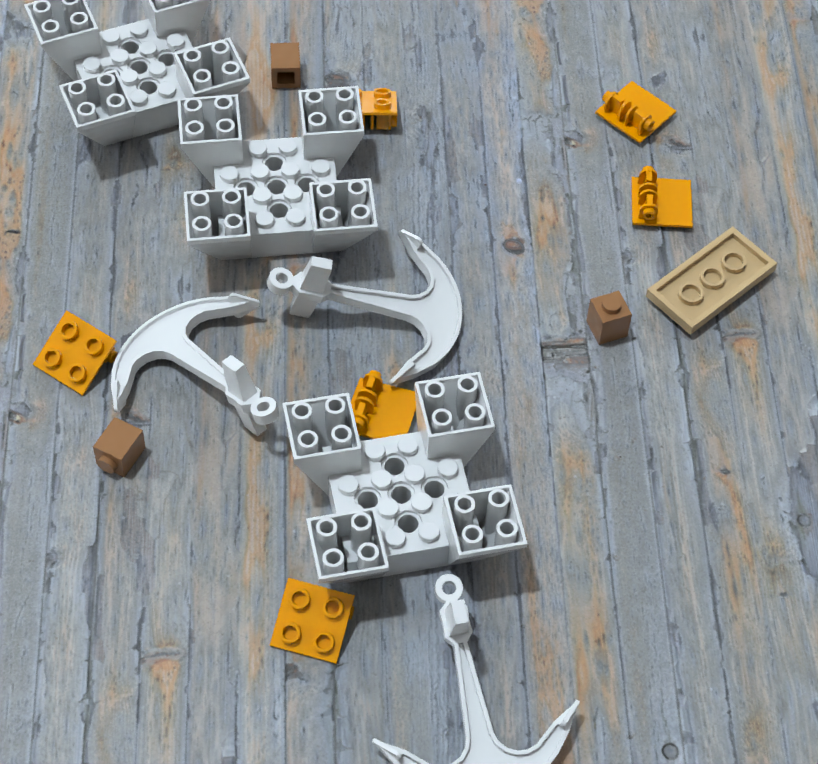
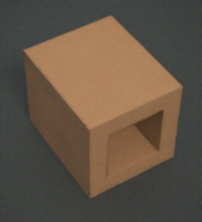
[270,42,301,89]
[586,291,632,345]
[93,417,146,477]

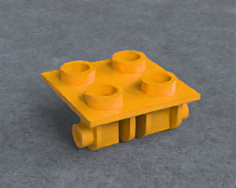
[595,81,677,144]
[359,88,397,130]
[631,166,693,228]
[33,310,118,396]
[351,370,416,439]
[270,578,355,664]

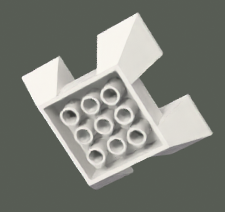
[24,0,250,146]
[177,86,378,260]
[282,372,528,583]

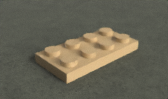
[646,226,777,335]

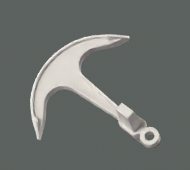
[267,229,462,386]
[111,293,279,436]
[372,574,580,764]

